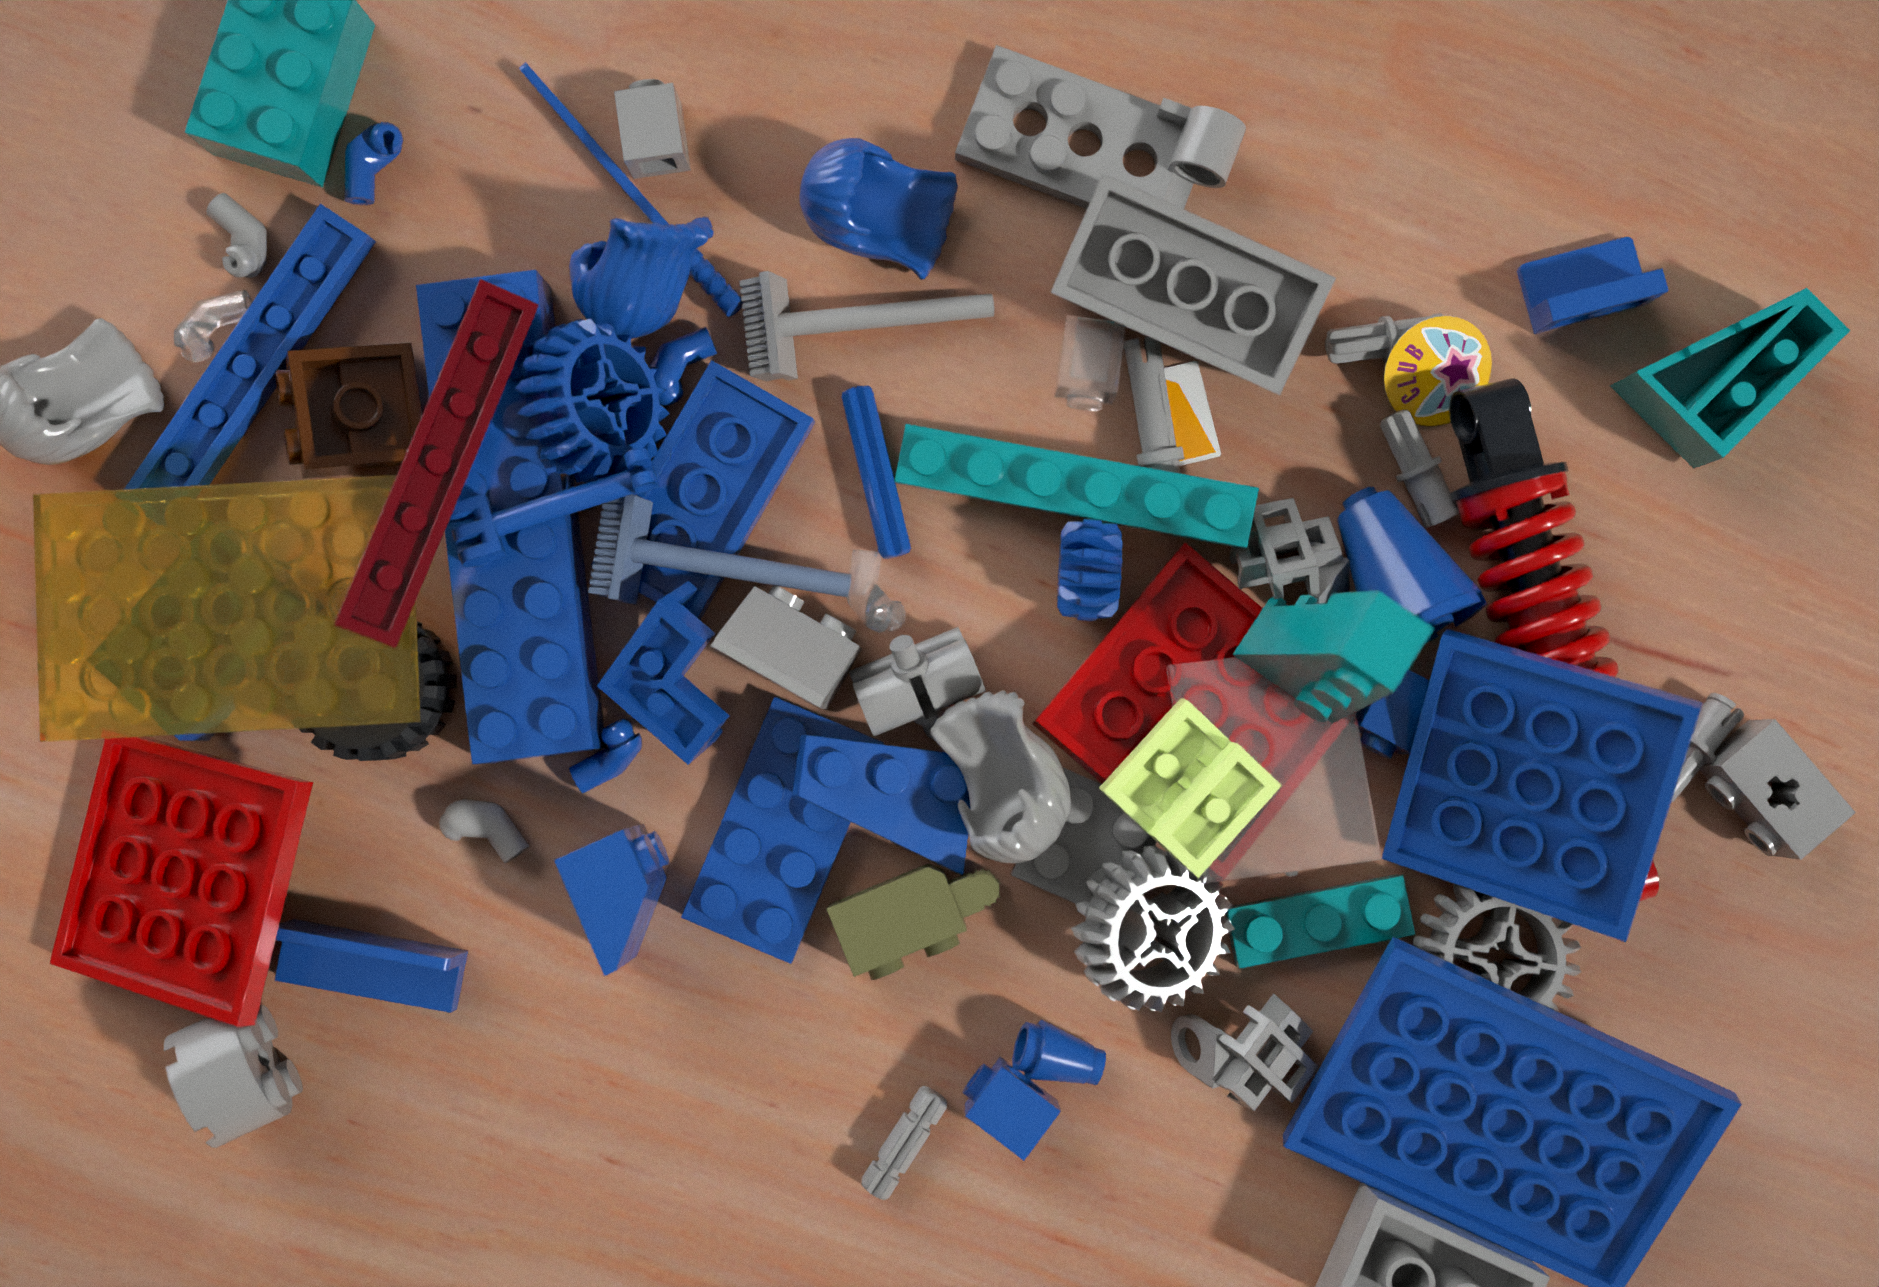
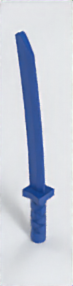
[519,62,744,317]

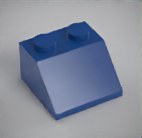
[554,824,669,976]

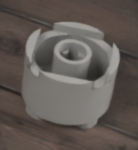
[164,1005,303,1148]

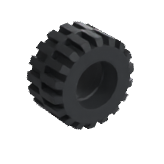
[285,613,457,761]

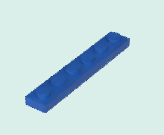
[119,203,376,532]

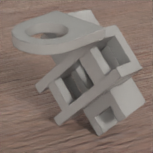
[1229,498,1350,604]
[1171,993,1319,1111]

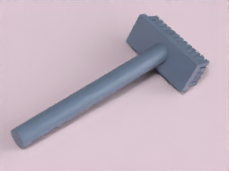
[588,495,851,605]

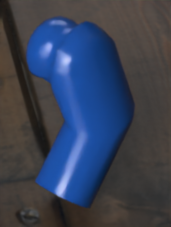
[344,122,403,205]
[650,327,717,406]
[569,719,642,794]

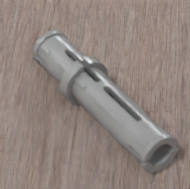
[1122,336,1184,474]

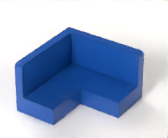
[597,581,730,765]

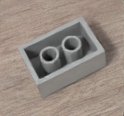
[1315,1183,1550,1287]

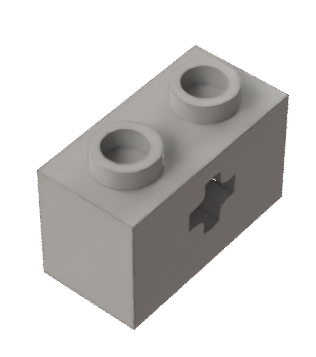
[1699,719,1856,860]

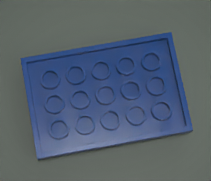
[1283,937,1742,1287]

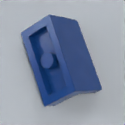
[1517,237,1669,334]

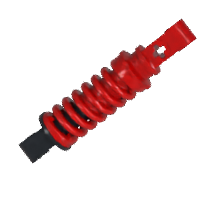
[1449,378,1659,902]

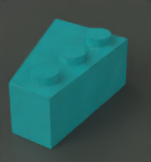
[1610,288,1851,469]

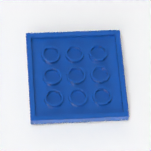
[1381,629,1703,942]

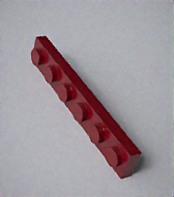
[334,279,539,650]

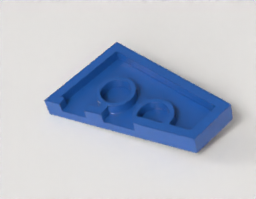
[792,734,970,875]

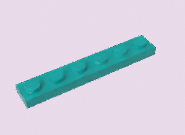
[895,424,1259,549]

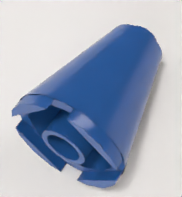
[1337,486,1487,644]

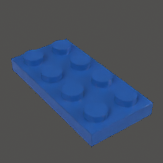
[591,360,815,620]
[681,697,885,964]

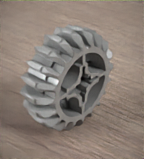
[1071,846,1235,1012]
[1413,884,1581,1012]

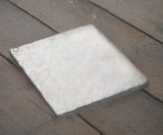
[1166,657,1382,884]

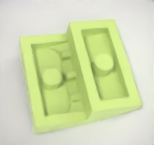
[1099,698,1282,878]

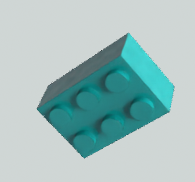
[184,0,375,188]

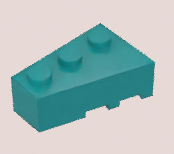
[1232,591,1434,724]

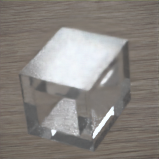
[1054,315,1126,411]

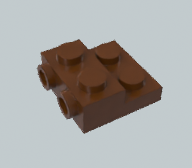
[275,343,422,479]

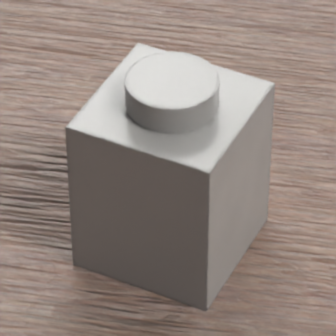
[614,79,691,179]

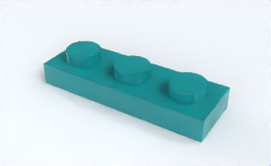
[1225,874,1415,969]

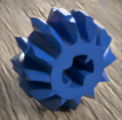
[1057,519,1123,621]

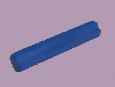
[841,386,911,559]

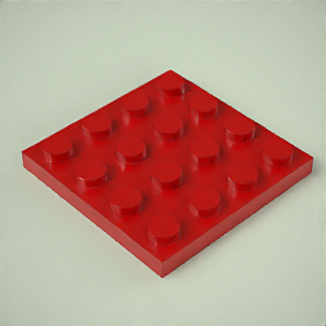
[1032,543,1357,881]
[49,729,313,1027]

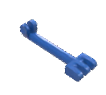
[449,448,660,568]

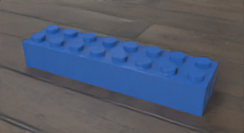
[416,269,607,765]

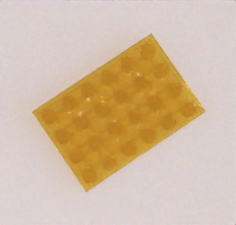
[33,475,420,742]

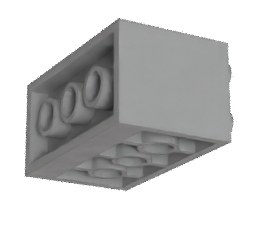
[1051,173,1336,395]

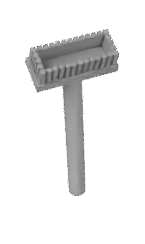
[739,271,994,381]

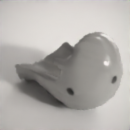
[0,318,165,465]
[930,691,1071,863]

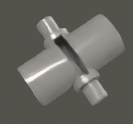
[849,627,986,738]

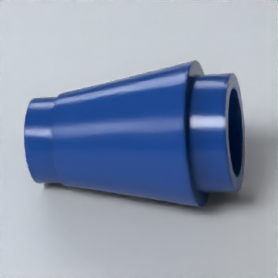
[1012,1020,1106,1085]

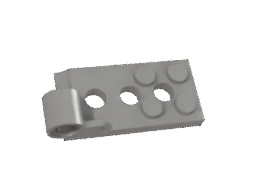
[955,45,1246,209]

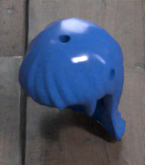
[800,138,958,280]
[569,216,714,339]

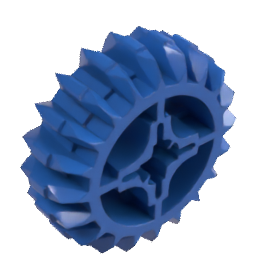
[514,318,670,483]

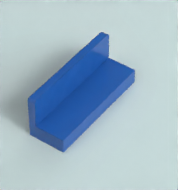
[274,919,468,1013]

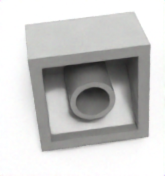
[711,585,862,710]

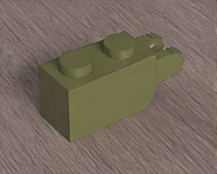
[826,863,1000,980]

